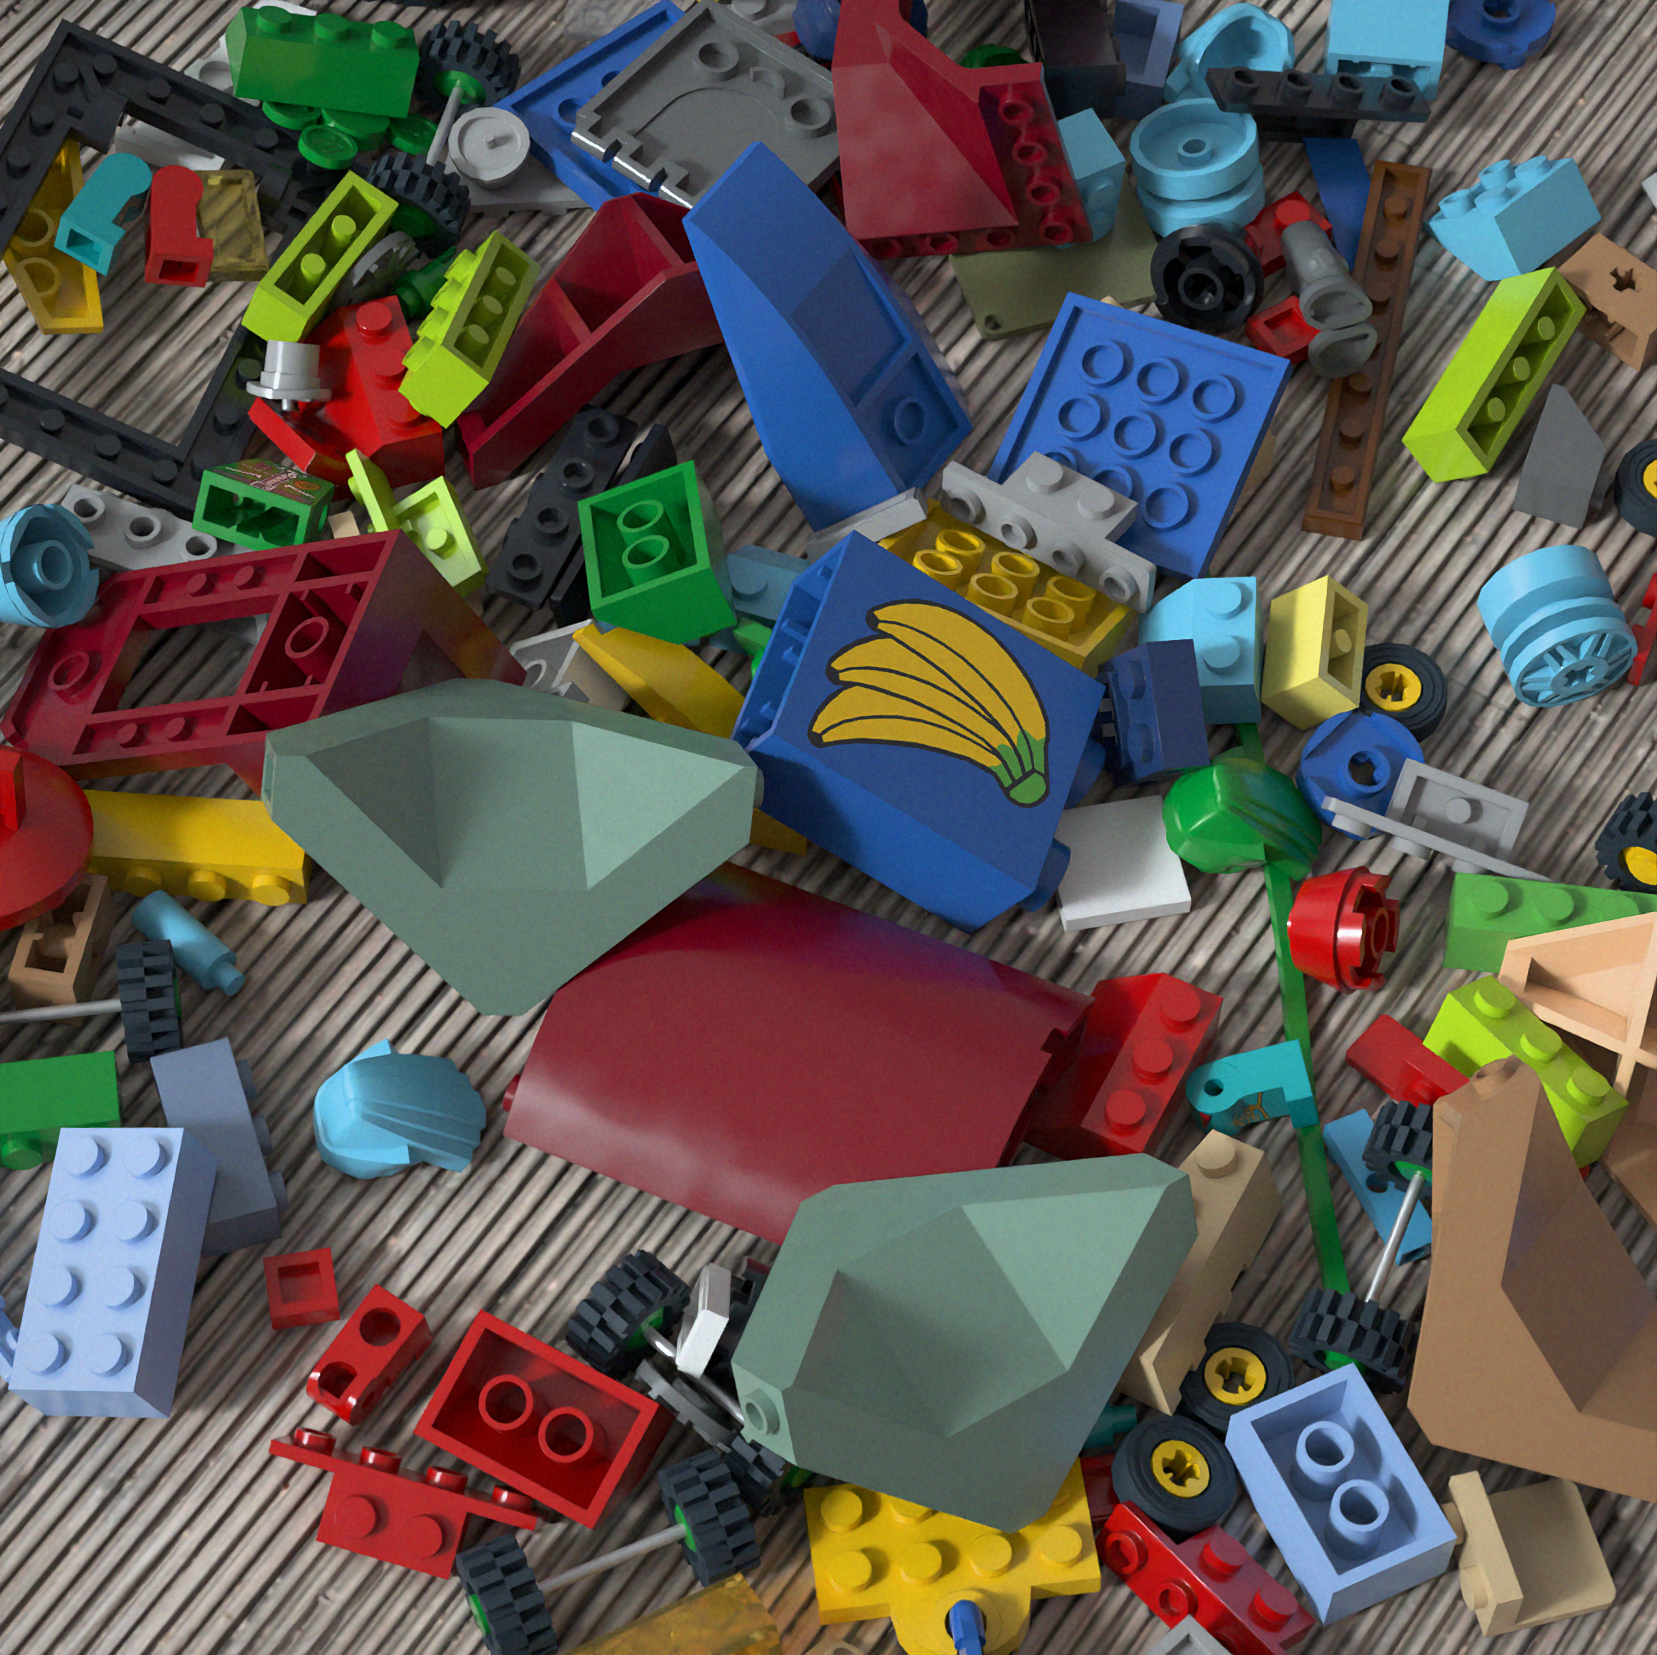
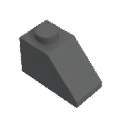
[1512,383,1612,530]

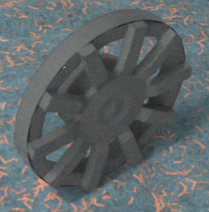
[330,231,419,314]
[633,1358,742,1454]

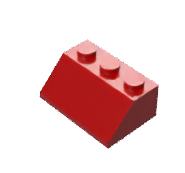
[296,295,446,502]
[1023,972,1223,1161]
[412,1309,675,1531]

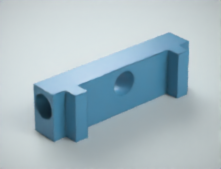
[1322,1109,1432,1267]

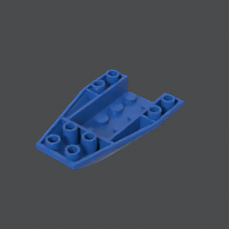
[682,141,973,533]

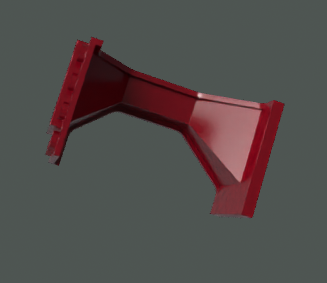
[831,0,1093,260]

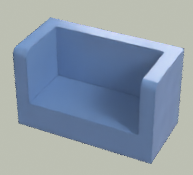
[1113,0,1184,121]

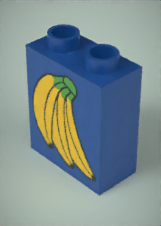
[729,530,1106,935]

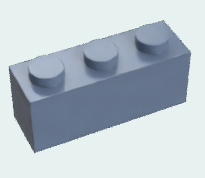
[150,1037,290,1259]

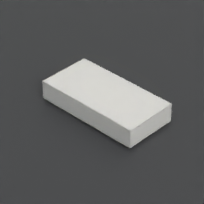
[676,1262,731,1379]

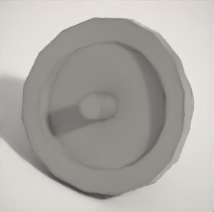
[448,107,531,189]
[246,340,332,411]

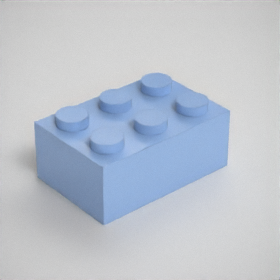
[1224,1362,1457,1627]

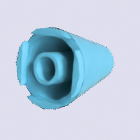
[0,504,99,629]

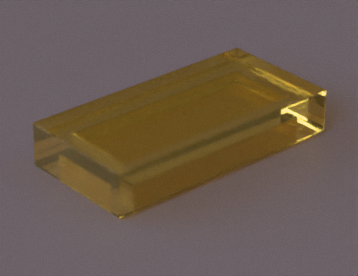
[194,170,269,282]

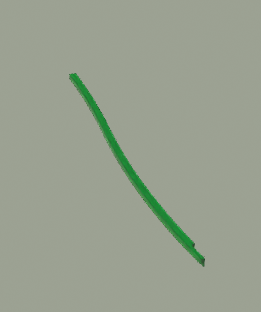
[1205,569,1351,1296]

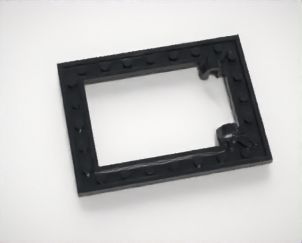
[0,18,376,523]

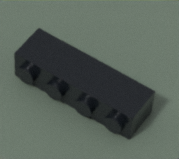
[1023,0,1127,120]

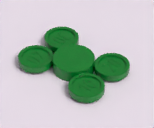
[262,101,438,170]

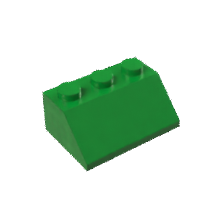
[225,6,420,118]
[578,460,737,645]

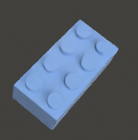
[8,1128,218,1418]

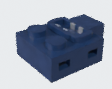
[1089,639,1211,789]

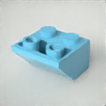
[1323,0,1449,101]
[1422,155,1602,281]

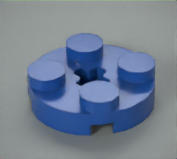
[1445,0,1556,70]
[1295,711,1425,841]

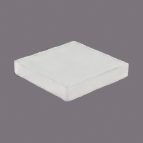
[1054,795,1191,932]

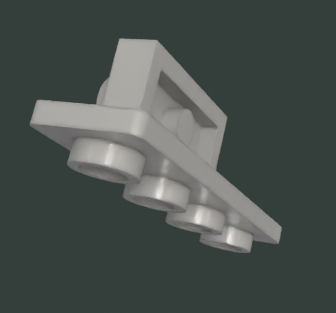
[941,451,1156,613]
[1321,758,1563,884]

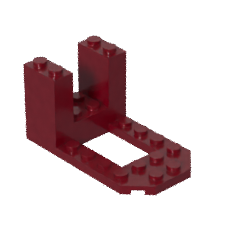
[0,529,528,800]

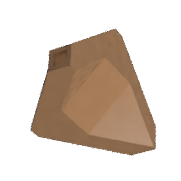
[1407,1054,1657,1504]

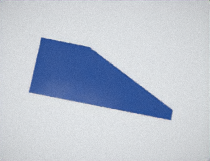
[1302,137,1371,271]

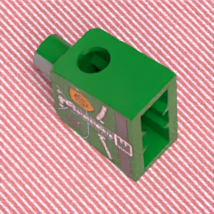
[192,458,334,551]

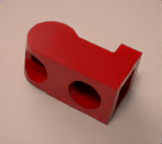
[144,165,214,288]
[306,1283,433,1426]

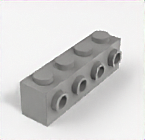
[60,483,271,646]

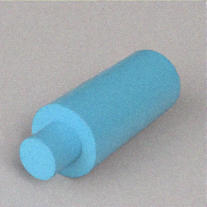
[131,890,245,996]

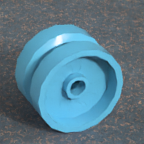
[1129,97,1266,237]

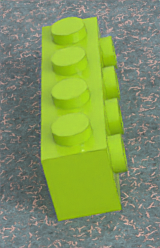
[398,230,542,428]
[1402,267,1587,483]

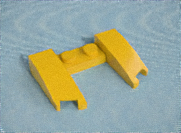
[572,624,745,739]

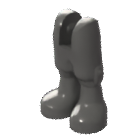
[1280,221,1377,379]

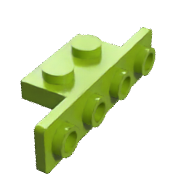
[346,448,490,598]

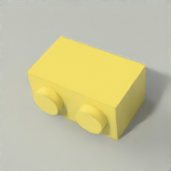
[1261,575,1368,731]

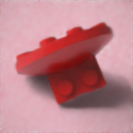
[0,744,95,931]

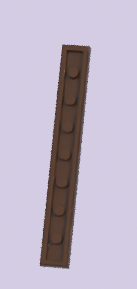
[1301,159,1433,541]

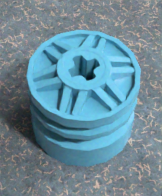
[1477,544,1638,708]

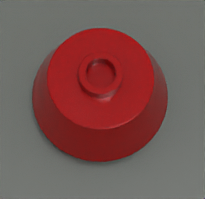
[1287,866,1400,995]

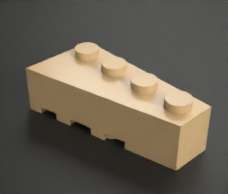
[1114,1129,1282,1416]

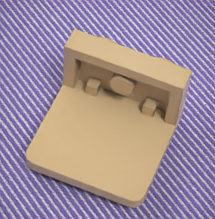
[1439,1470,1616,1638]

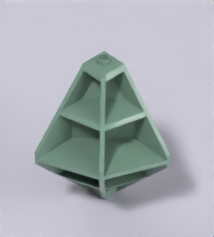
[261,678,764,1016]
[731,1153,1198,1534]

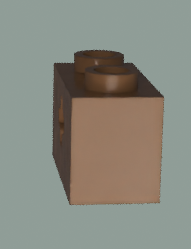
[1558,232,1657,372]
[8,873,116,1027]

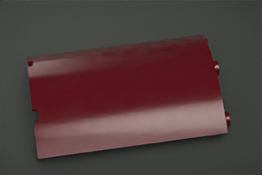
[503,861,1096,1246]

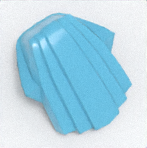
[1163,3,1295,104]
[313,1038,486,1179]

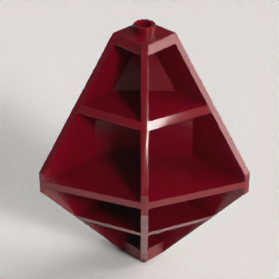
[453,191,725,491]

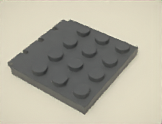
[570,0,841,209]

